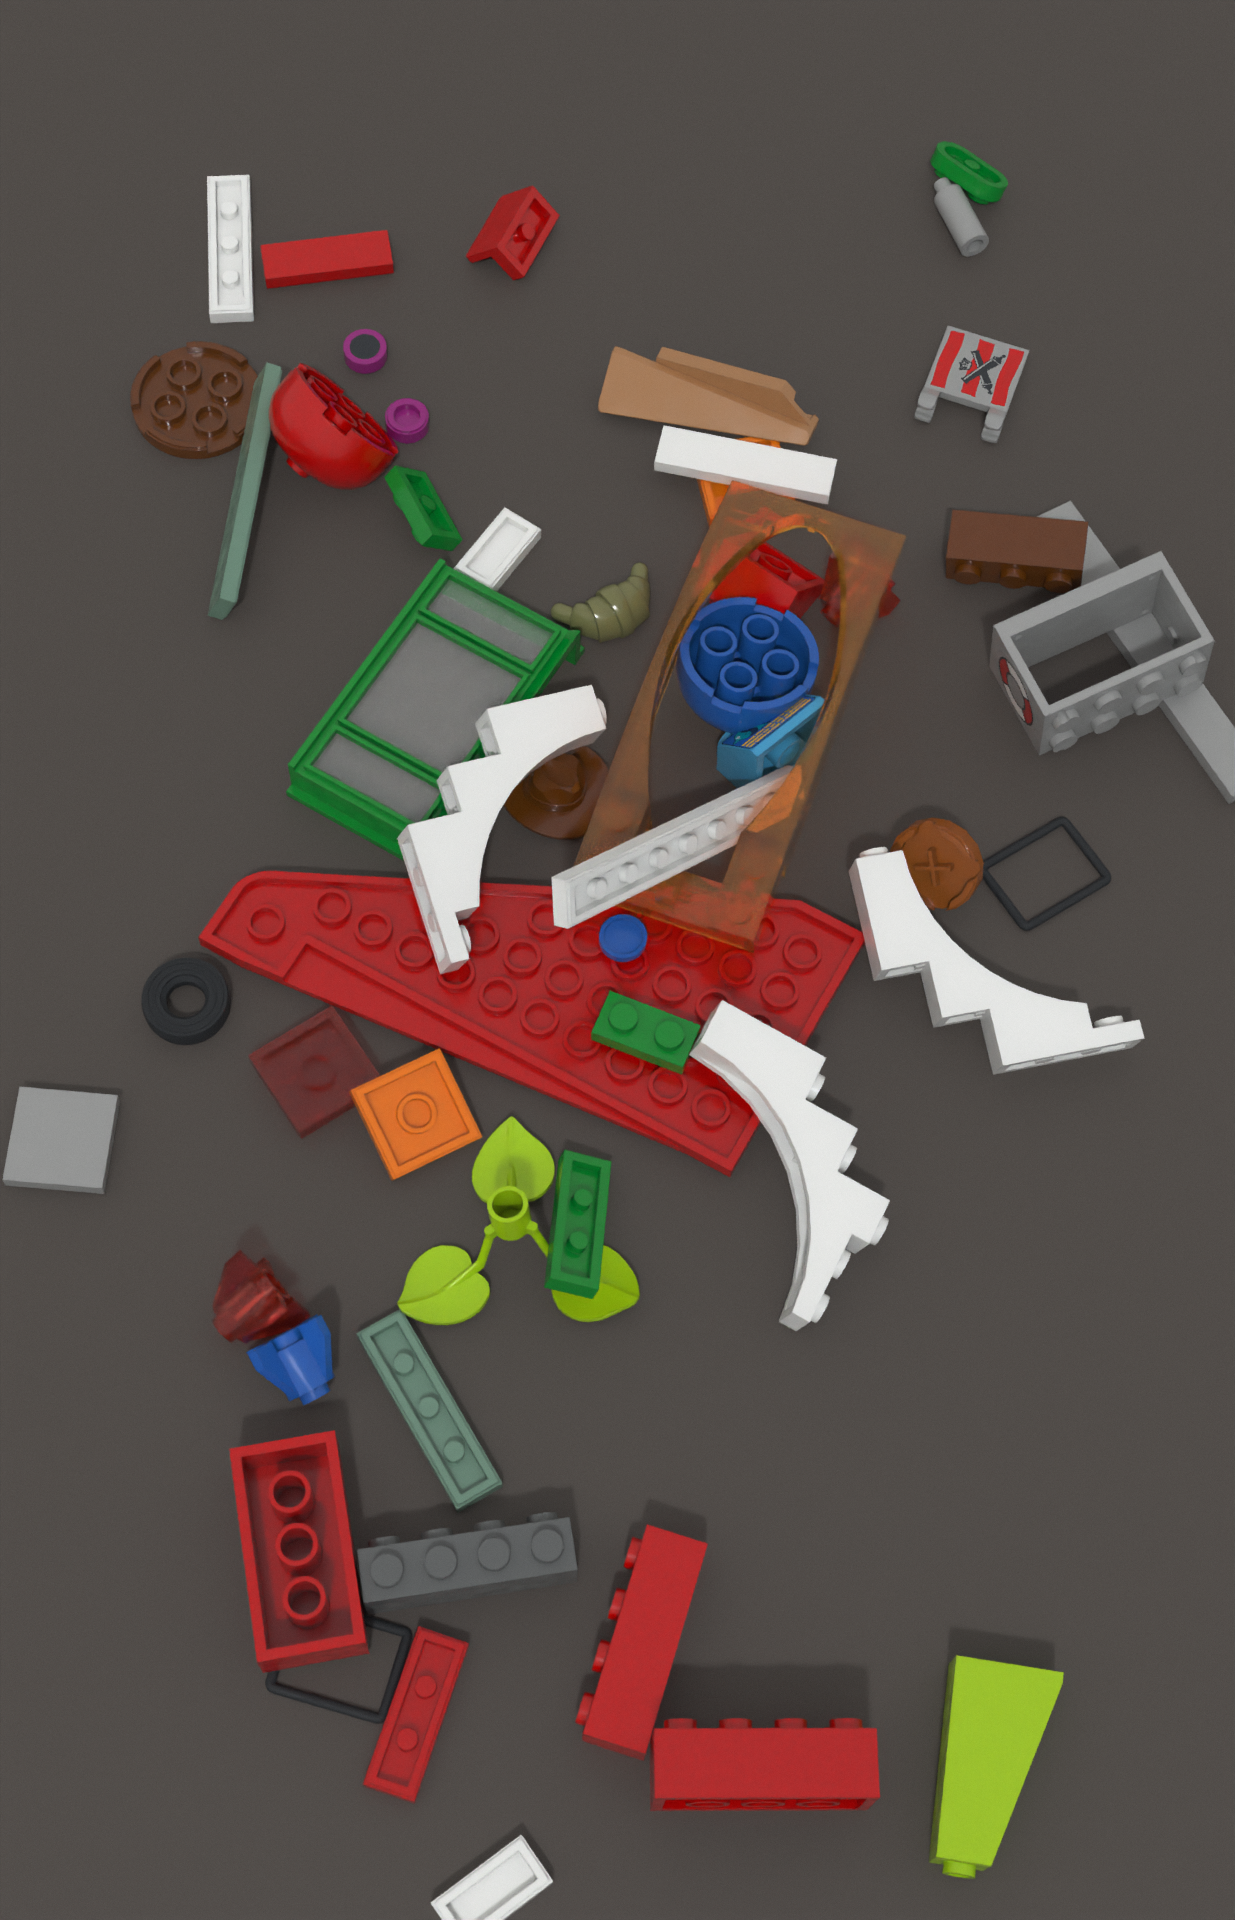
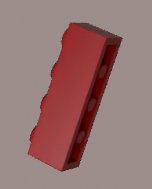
[575,1524,708,1761]

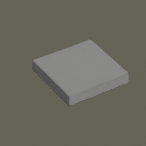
[2,1086,120,1194]

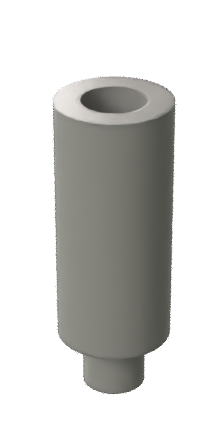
[934,177,989,257]

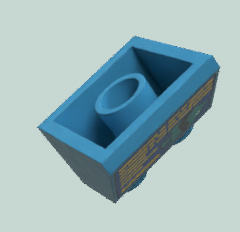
[716,694,827,789]

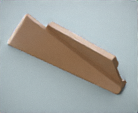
[598,346,819,446]

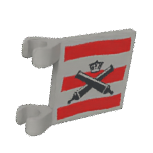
[914,326,1030,443]

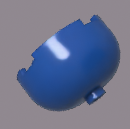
[676,597,819,733]

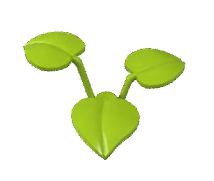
[397,1116,640,1325]

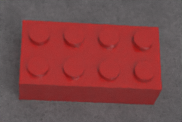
[229,1430,369,1673]
[650,1718,880,1811]

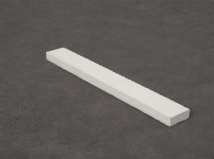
[551,765,802,929]

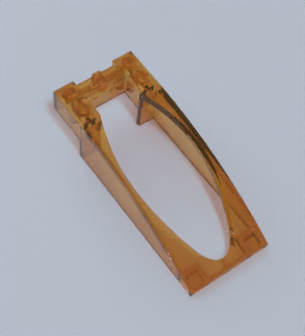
[573,480,906,953]

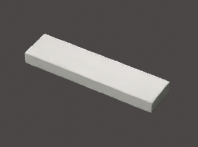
[207,175,254,323]
[654,425,837,505]

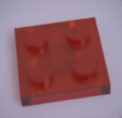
[248,1006,380,1139]

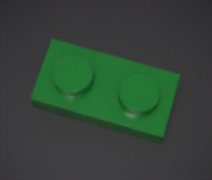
[384,466,463,551]
[591,991,701,1075]

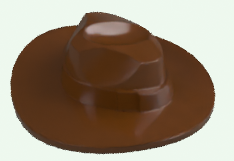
[503,746,613,840]

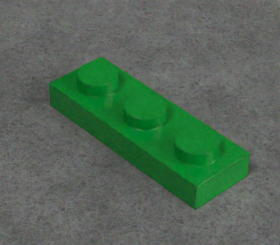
[544,1149,612,1299]

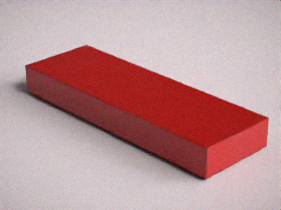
[260,230,394,289]
[363,1626,469,1804]

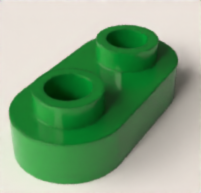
[930,141,1008,205]

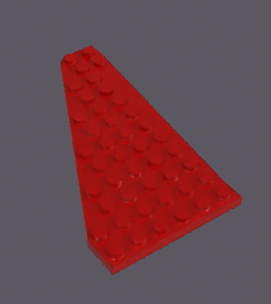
[198,871,865,1177]

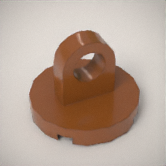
[890,817,984,911]

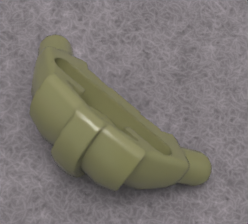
[550,562,651,643]

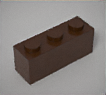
[946,510,1089,593]

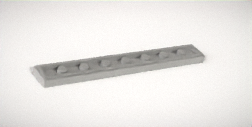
[1037,500,1235,804]

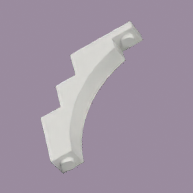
[397,685,607,974]
[848,847,1144,1075]

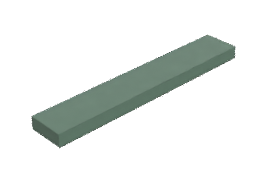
[207,362,282,620]

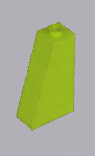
[929,1655,1064,1879]

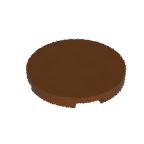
[130,341,258,459]

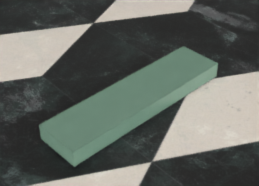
[356,1309,503,1513]

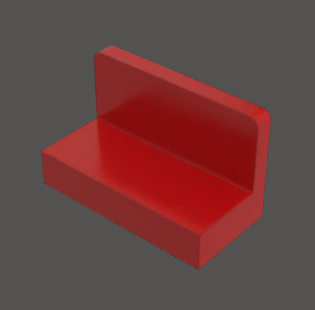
[466,185,560,281]

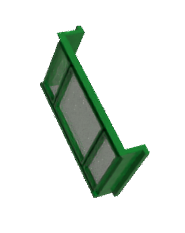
[286,558,585,861]

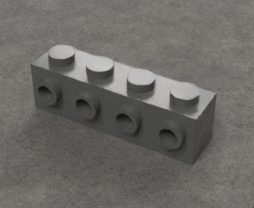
[357,1512,578,1615]

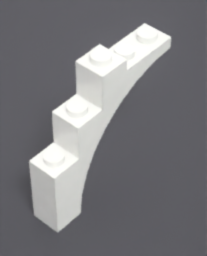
[689,1000,890,1331]

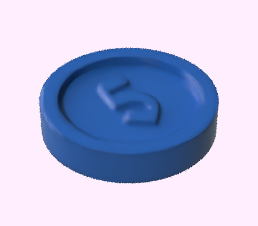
[599,914,647,962]

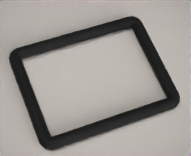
[983,817,1112,931]
[265,1615,412,1724]

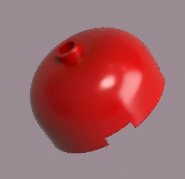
[269,363,399,490]

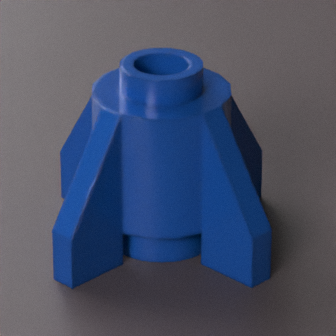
[246,1314,335,1405]

